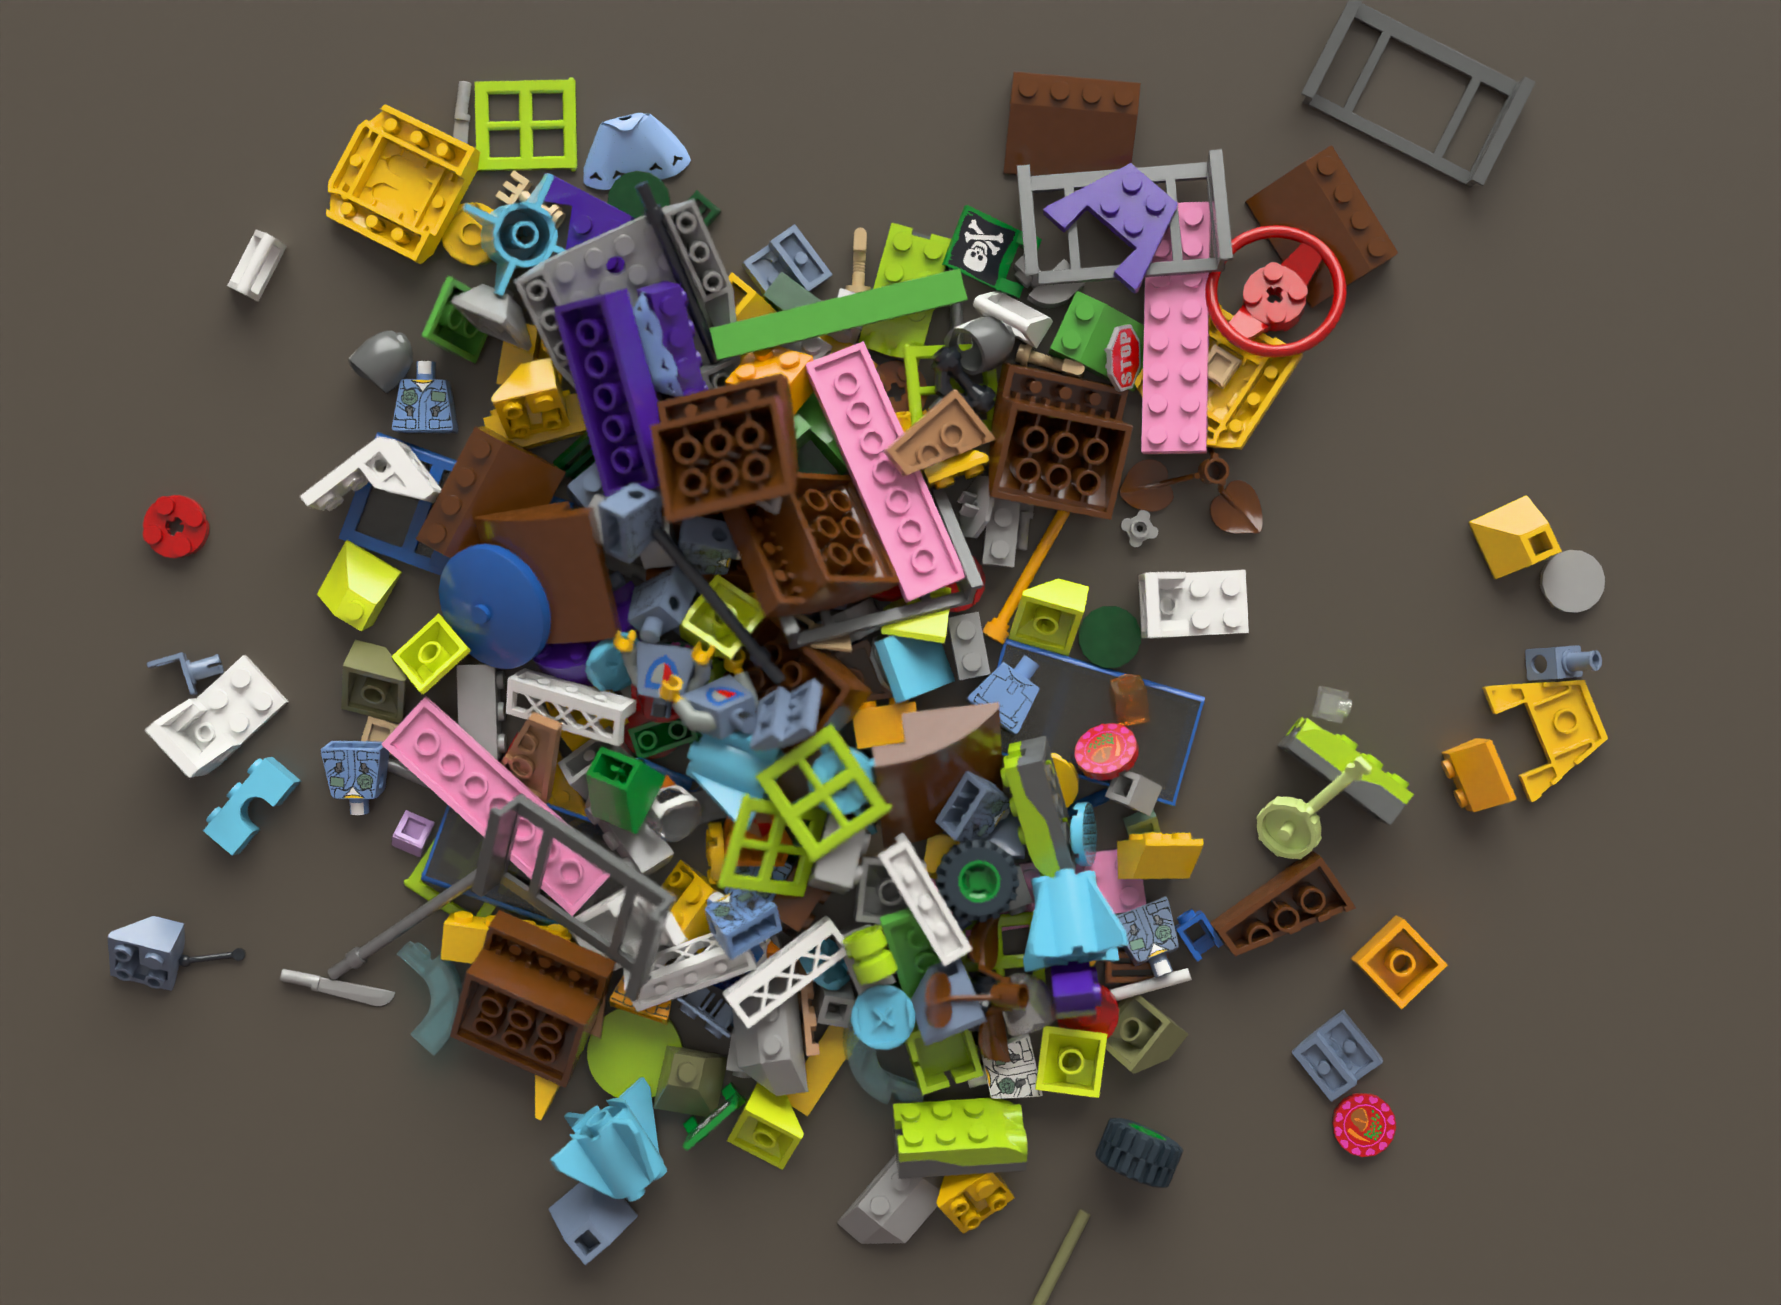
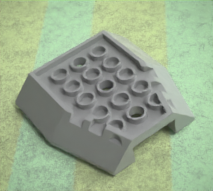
[515,200,740,402]

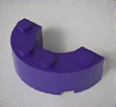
[532,581,643,687]
[1051,960,1102,1019]

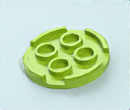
[587,1009,683,1098]

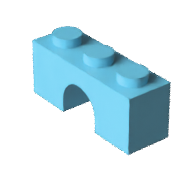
[203,757,301,855]

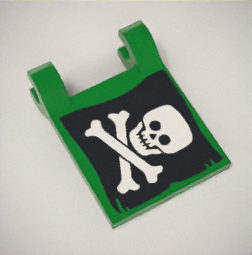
[942,205,1042,298]
[683,1082,747,1150]

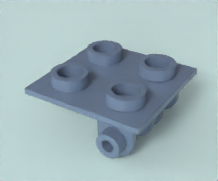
[677,988,734,1039]

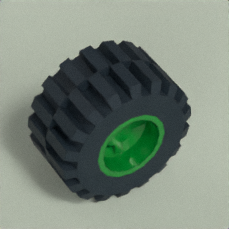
[936,839,1020,922]
[1095,1118,1184,1188]

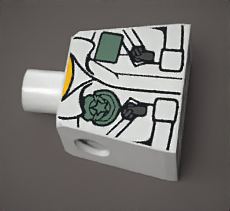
[968,1032,1043,1099]

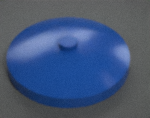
[439,544,551,669]

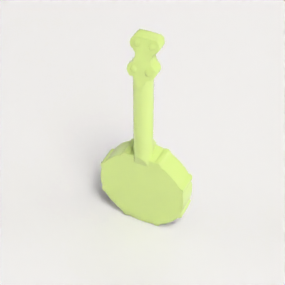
[1256,757,1372,860]

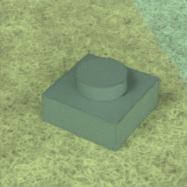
[1123,810,1161,838]

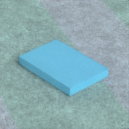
[875,635,955,703]

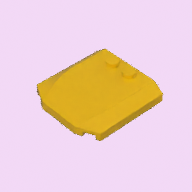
[326,104,480,265]
[1134,304,1303,450]

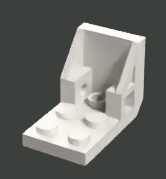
[300,437,442,511]
[1138,570,1249,638]
[145,655,289,778]
[569,887,687,971]

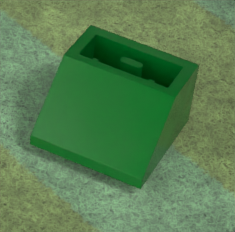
[586,746,666,835]

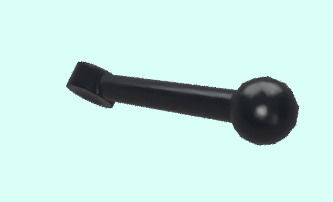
[179,948,246,967]

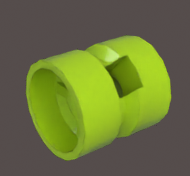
[842,925,898,985]

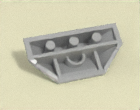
[732,966,808,1096]
[837,1154,944,1244]

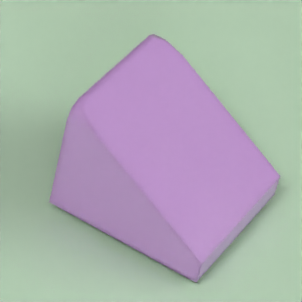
[392,810,435,857]

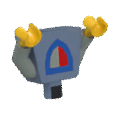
[614,630,716,718]
[659,649,759,739]

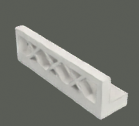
[506,668,637,746]
[878,833,972,966]
[722,915,847,1028]
[623,933,757,1012]

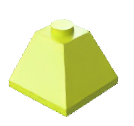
[317,540,402,632]
[679,574,765,660]
[1008,578,1089,656]
[881,587,951,643]
[391,613,471,695]
[1035,1025,1107,1098]
[727,1082,804,1170]

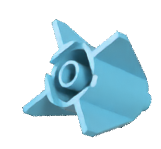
[462,173,566,296]
[686,731,785,830]
[790,742,899,835]
[1023,869,1128,972]
[550,1077,667,1202]

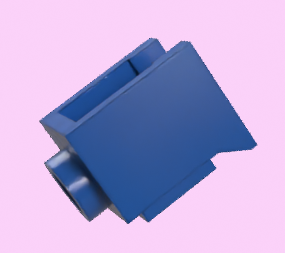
[1174,909,1224,962]

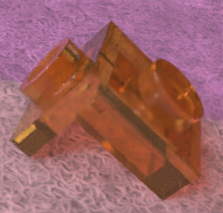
[1110,674,1150,726]

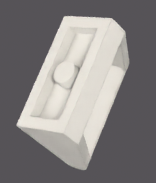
[227,230,287,302]
[973,291,1053,349]

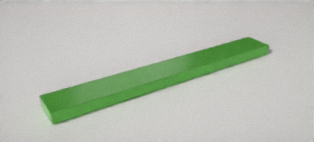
[710,268,967,361]

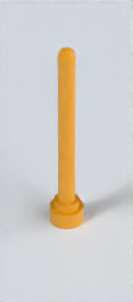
[982,510,1070,644]

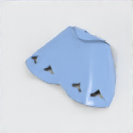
[584,113,691,190]
[633,291,683,397]

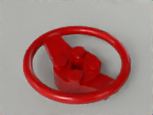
[1205,225,1347,358]

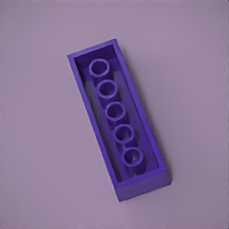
[553,288,661,497]

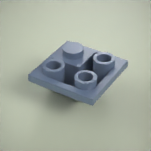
[108,916,185,991]
[911,957,986,1046]
[548,1182,638,1265]

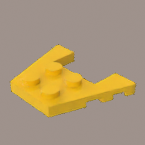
[1482,680,1608,802]

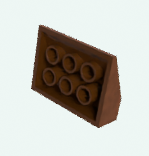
[1003,71,1141,176]
[1245,145,1398,308]
[416,425,567,558]
[722,617,871,766]

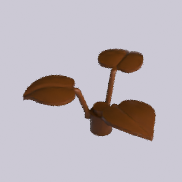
[1119,447,1263,534]
[925,915,1030,1063]

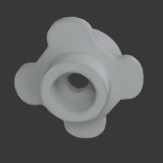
[1121,510,1158,547]

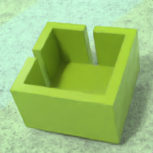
[904,1021,984,1095]

